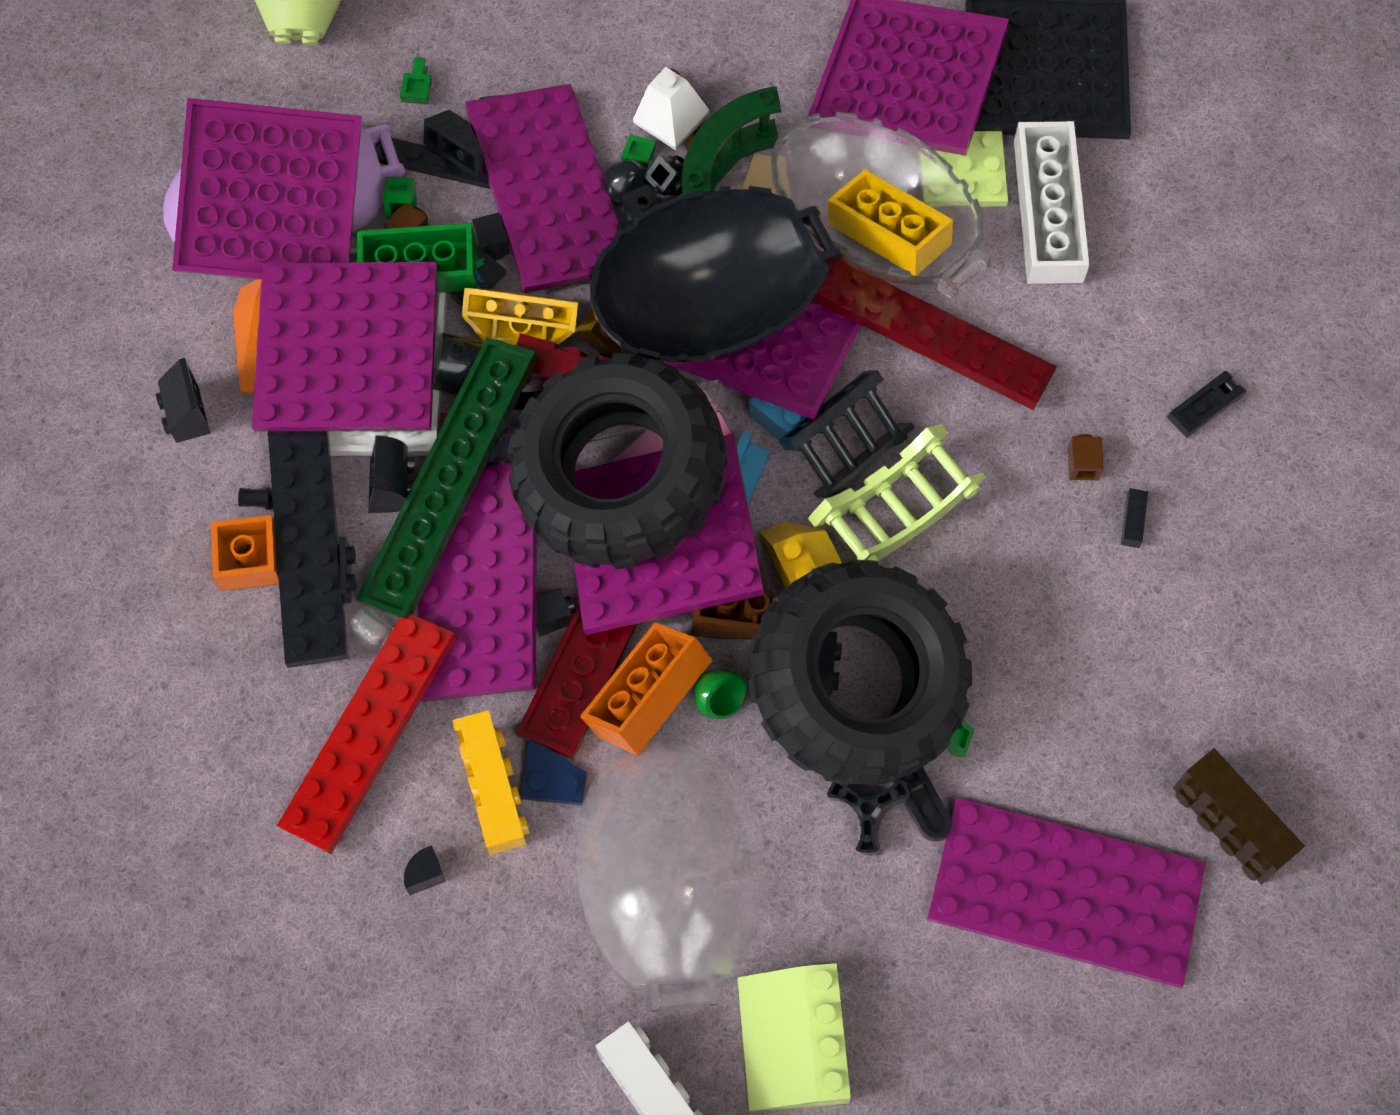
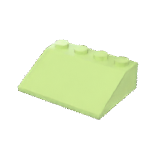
[738,963,851,1112]

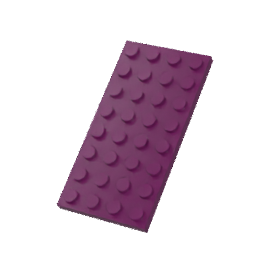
[465,84,620,293]
[417,463,537,702]
[927,797,1206,988]

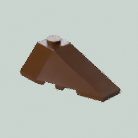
[691,584,780,639]

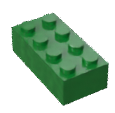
[357,223,478,293]

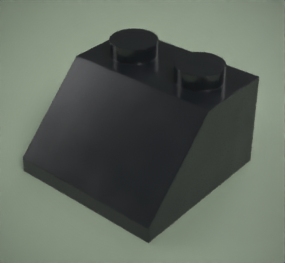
[156,358,211,443]

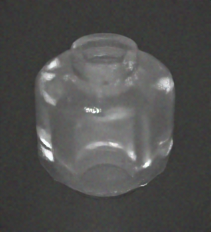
[349,607,395,652]

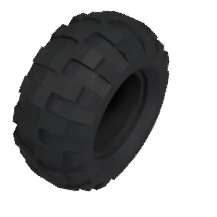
[508,353,728,570]
[748,559,973,786]

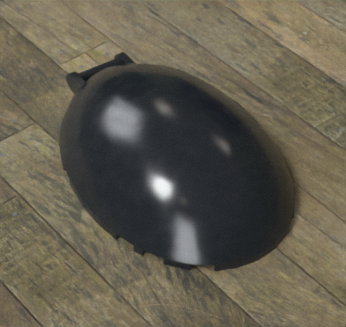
[590,186,843,363]

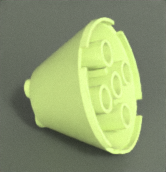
[255,0,341,45]

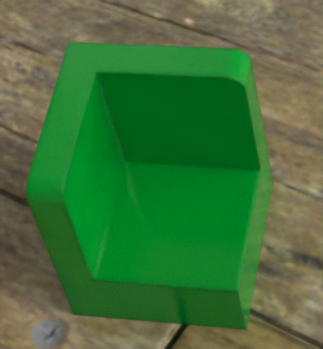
[383,177,417,220]

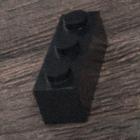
[1121,488,1148,548]

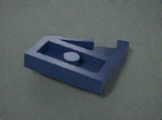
[520,740,587,806]

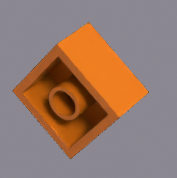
[211,515,279,591]

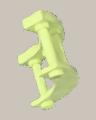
[808,424,986,562]

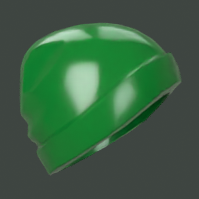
[693,669,748,719]

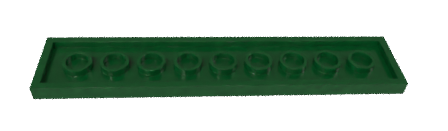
[356,337,539,619]

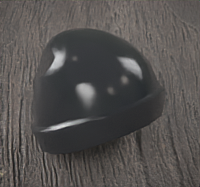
[603,160,651,205]

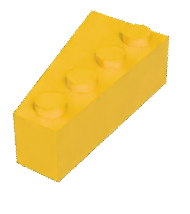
[452,710,530,855]

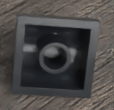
[433,333,484,395]
[368,435,415,513]

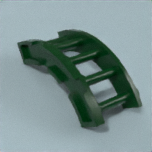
[682,86,781,195]

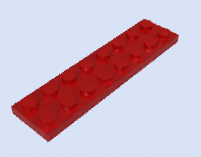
[276,613,457,855]

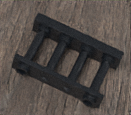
[778,370,915,498]

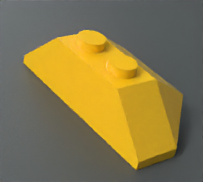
[462,287,579,346]
[759,521,842,589]

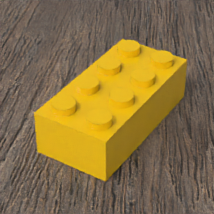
[828,169,953,276]

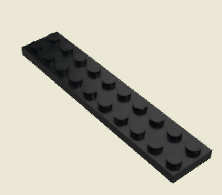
[268,431,349,668]

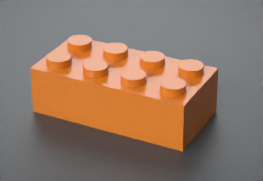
[580,622,712,756]

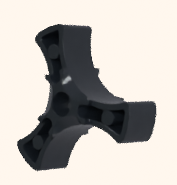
[827,778,914,856]

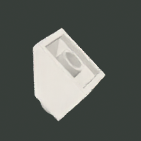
[633,67,710,150]

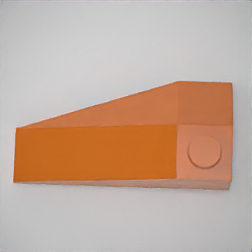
[233,279,262,394]

